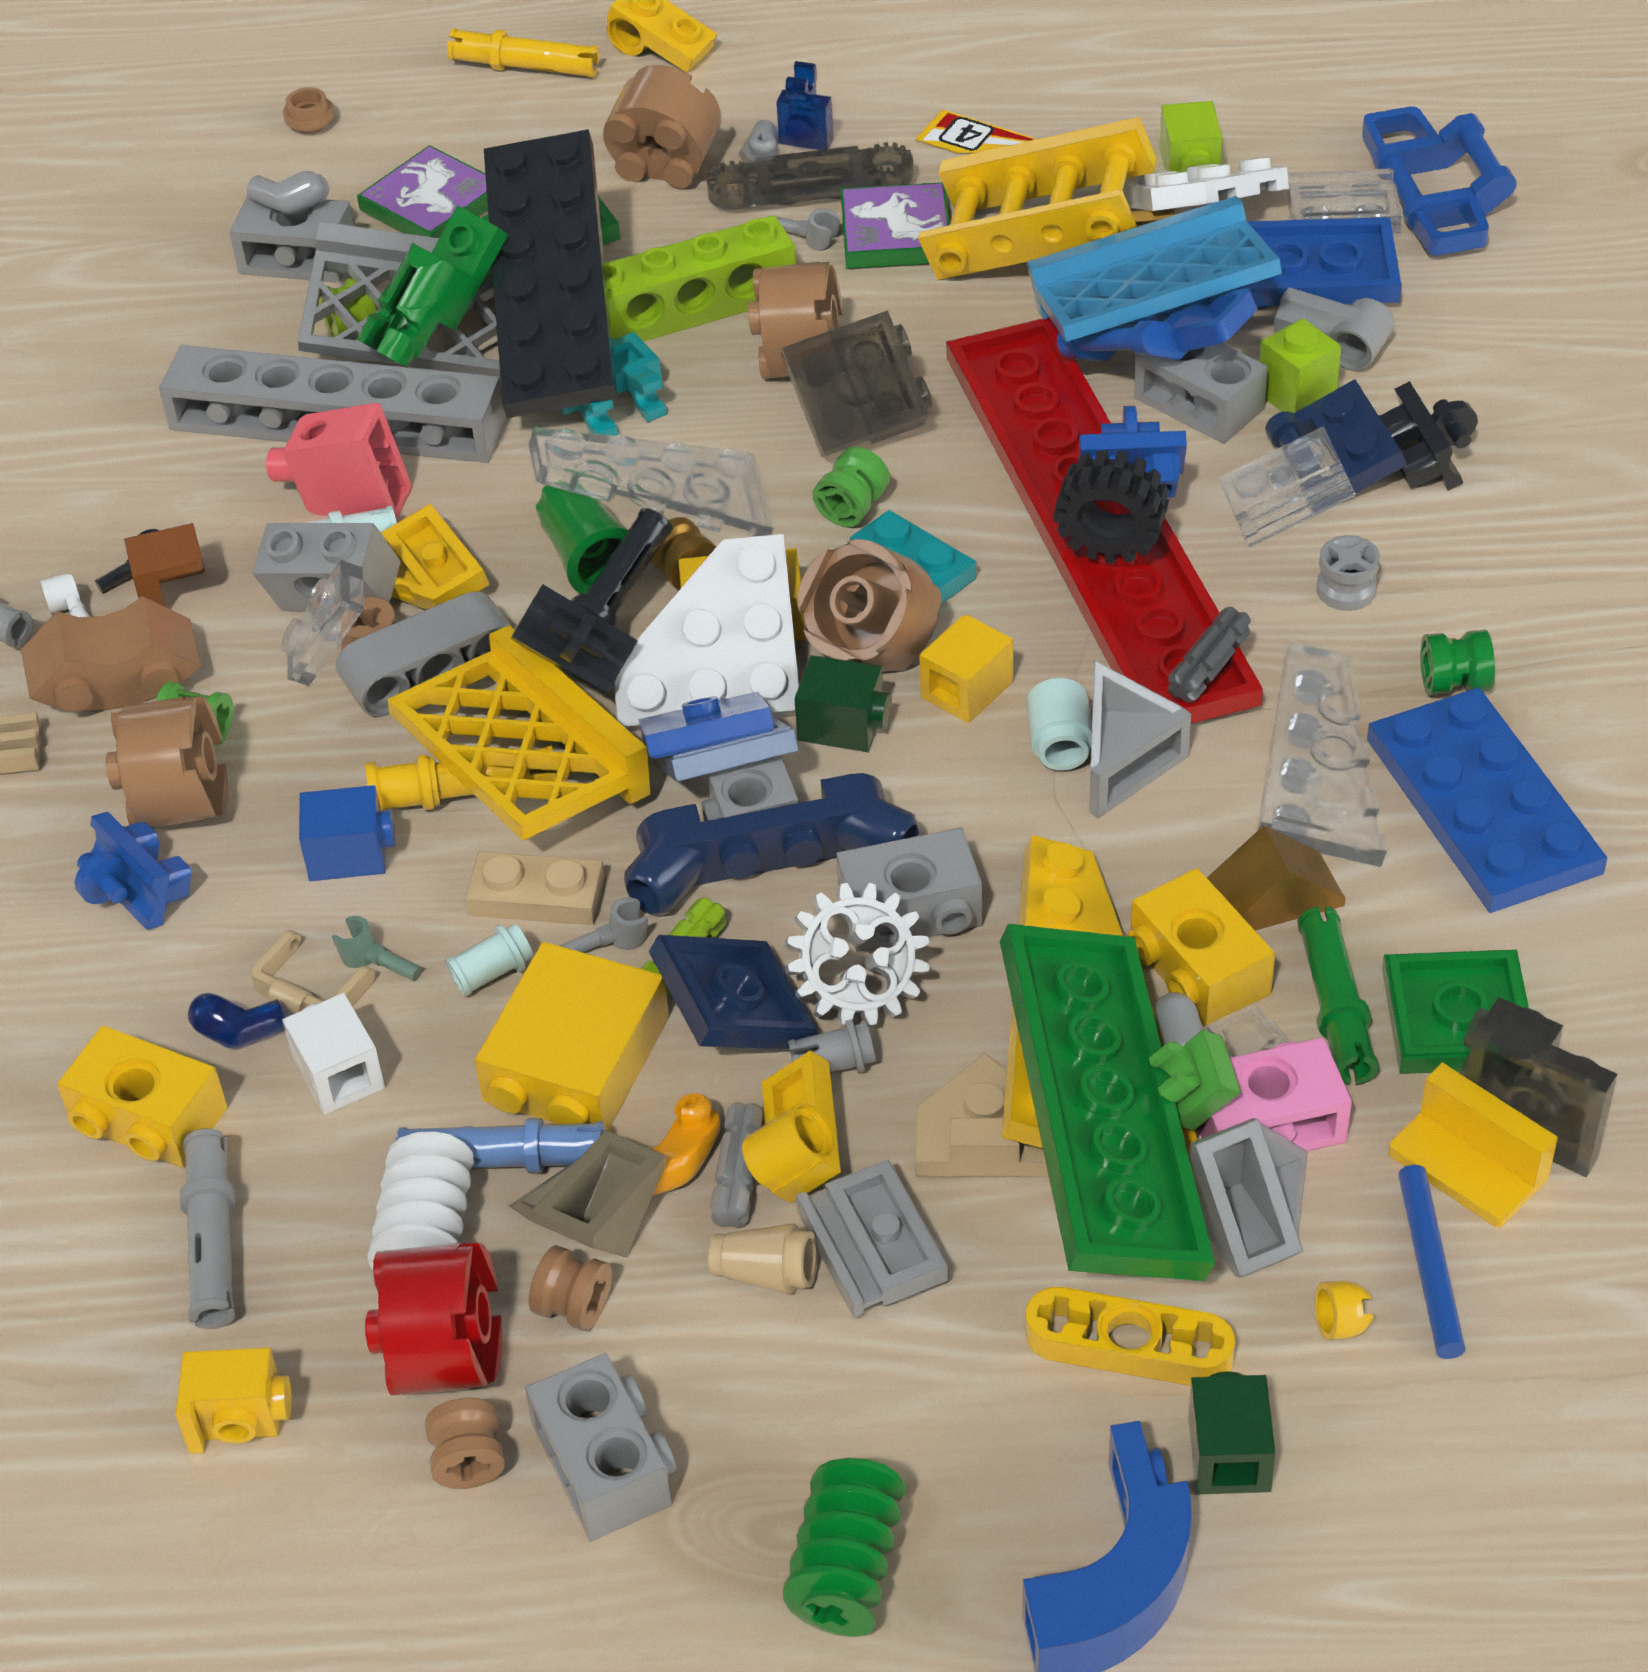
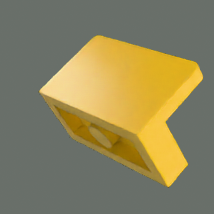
[1388,1062,1558,1228]

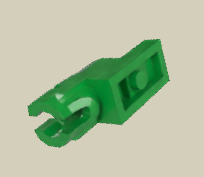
[357,205,509,367]

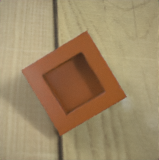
[124,523,205,607]

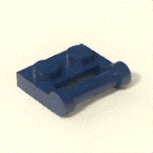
[1265,379,1407,511]

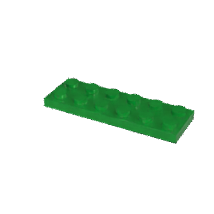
[1000,924,1215,1281]

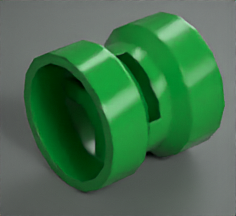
[1420,629,1495,696]

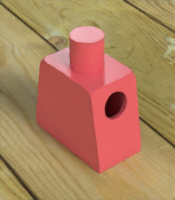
[266,403,413,521]

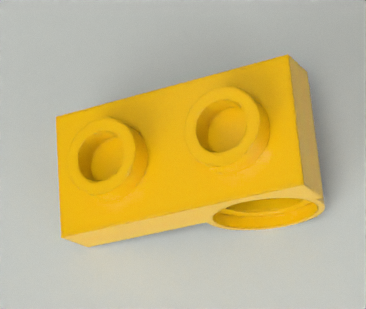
[606,0,718,73]
[742,1050,841,1204]

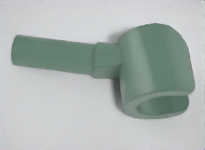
[332,916,422,981]

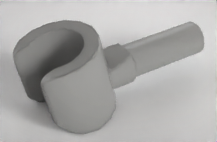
[777,209,839,251]
[558,897,648,953]

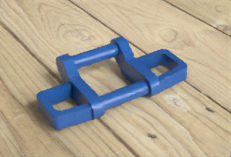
[1362,106,1517,256]
[1057,288,1257,362]

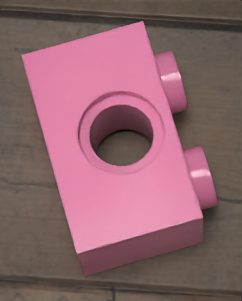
[1197,1037,1352,1151]

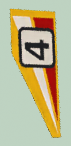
[915,109,1037,153]

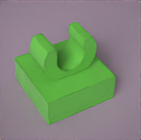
[1148,1029,1241,1130]

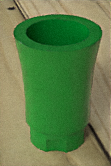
[535,477,629,594]

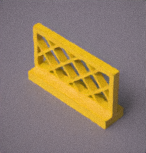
[387,625,651,841]

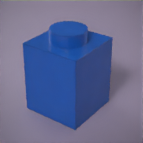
[299,785,396,882]

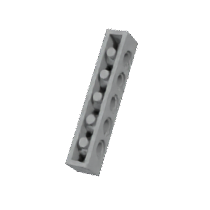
[159,345,506,463]

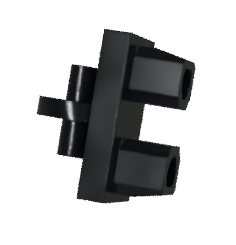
[1379,381,1478,490]
[510,584,638,695]

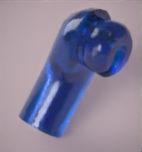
[188,992,285,1049]

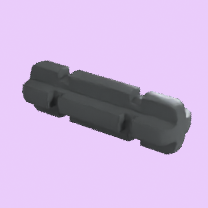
[1168,607,1251,703]

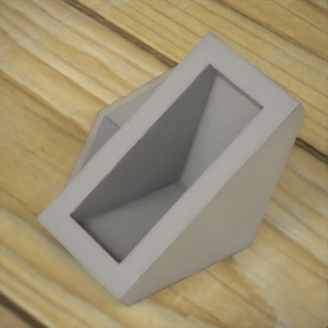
[1089,661,1191,818]
[1189,1118,1308,1278]

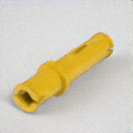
[447,28,599,78]

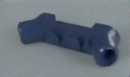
[624,773,919,916]

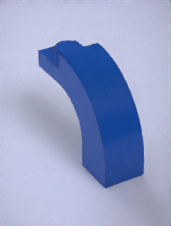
[1022,1421,1192,1672]

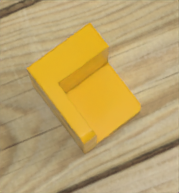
[919,615,1013,724]

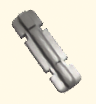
[710,1102,764,1228]

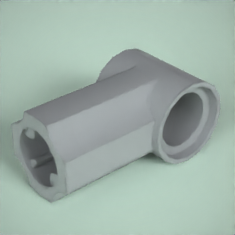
[1274,287,1395,371]

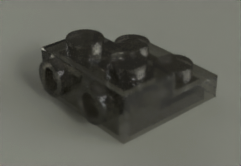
[781,310,932,458]
[1460,997,1618,1178]

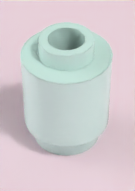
[1026,678,1092,770]

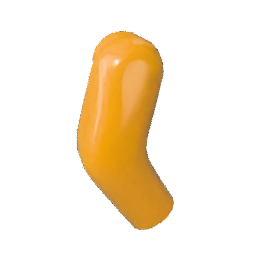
[652,1093,721,1196]

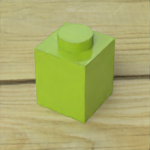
[1159,101,1223,172]
[1259,318,1342,413]

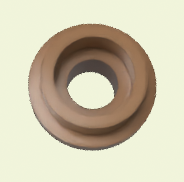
[283,87,334,133]

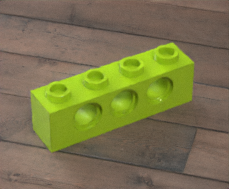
[605,215,796,342]

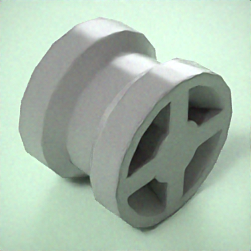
[1316,535,1380,611]

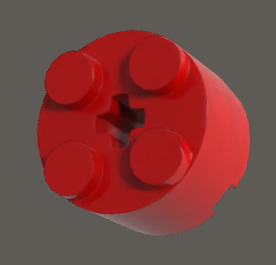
[365,1243,502,1396]

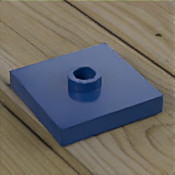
[638,692,774,759]

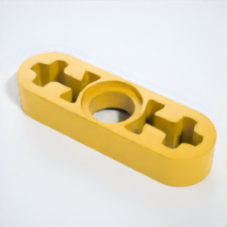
[1025,1287,1235,1386]

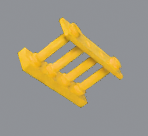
[918,116,1157,280]

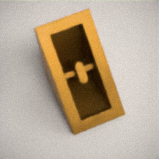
[1207,825,1345,930]

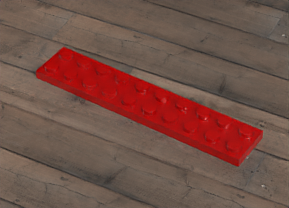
[946,318,1263,724]

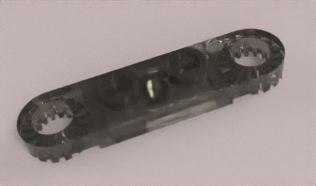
[706,142,914,209]

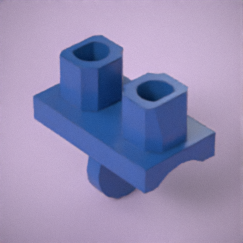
[1078,406,1187,501]
[74,811,192,930]

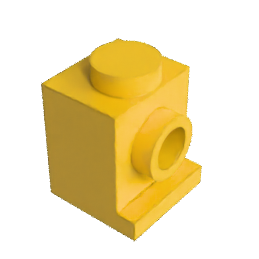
[175,1347,292,1454]

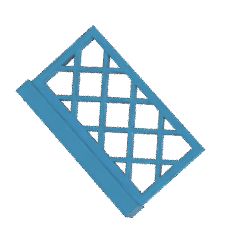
[1026,196,1282,342]

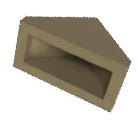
[509,1130,666,1257]

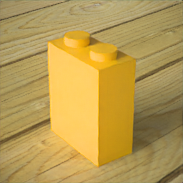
[474,941,669,1131]

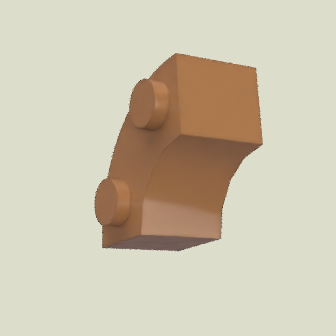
[21,596,201,712]

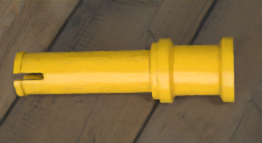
[365,746,556,810]

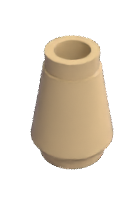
[708,1223,818,1295]

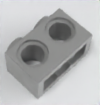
[1134,343,1268,444]
[525,1352,677,1542]

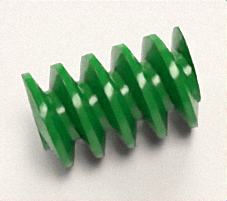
[783,1458,906,1637]

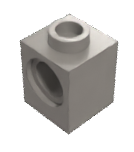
[701,755,799,821]

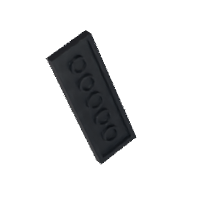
[483,129,618,418]

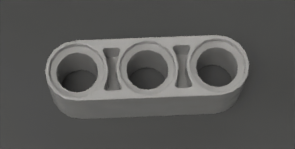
[336,591,512,717]

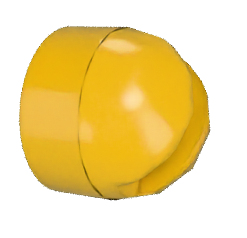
[1314,1280,1374,1340]

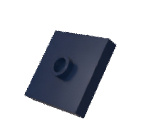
[649,935,819,1050]

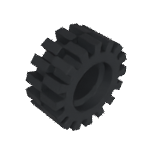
[1053,450,1169,563]

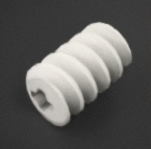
[367,1131,475,1270]

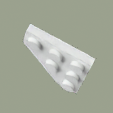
[1123,157,1289,211]
[614,534,799,732]

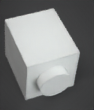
[282,993,385,1115]

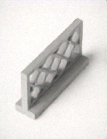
[298,221,500,376]

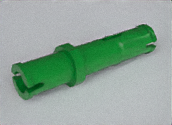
[1297,906,1379,1084]

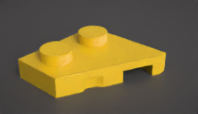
[381,503,490,610]

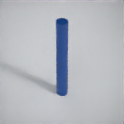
[1398,1165,1466,1359]

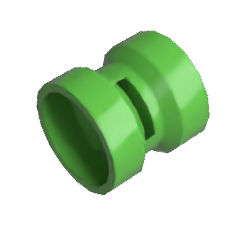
[813,447,890,527]

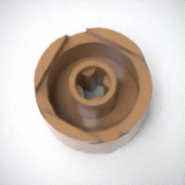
[603,65,721,188]
[748,262,845,379]
[797,539,942,672]
[106,696,228,828]

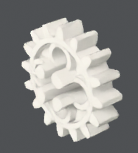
[785,883,930,1028]

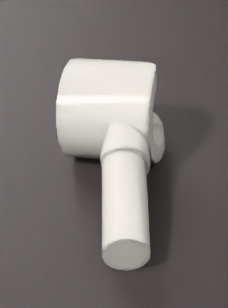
[40,574,90,617]

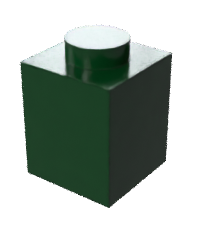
[794,655,892,753]
[1188,1371,1276,1495]

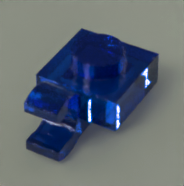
[776,61,834,151]

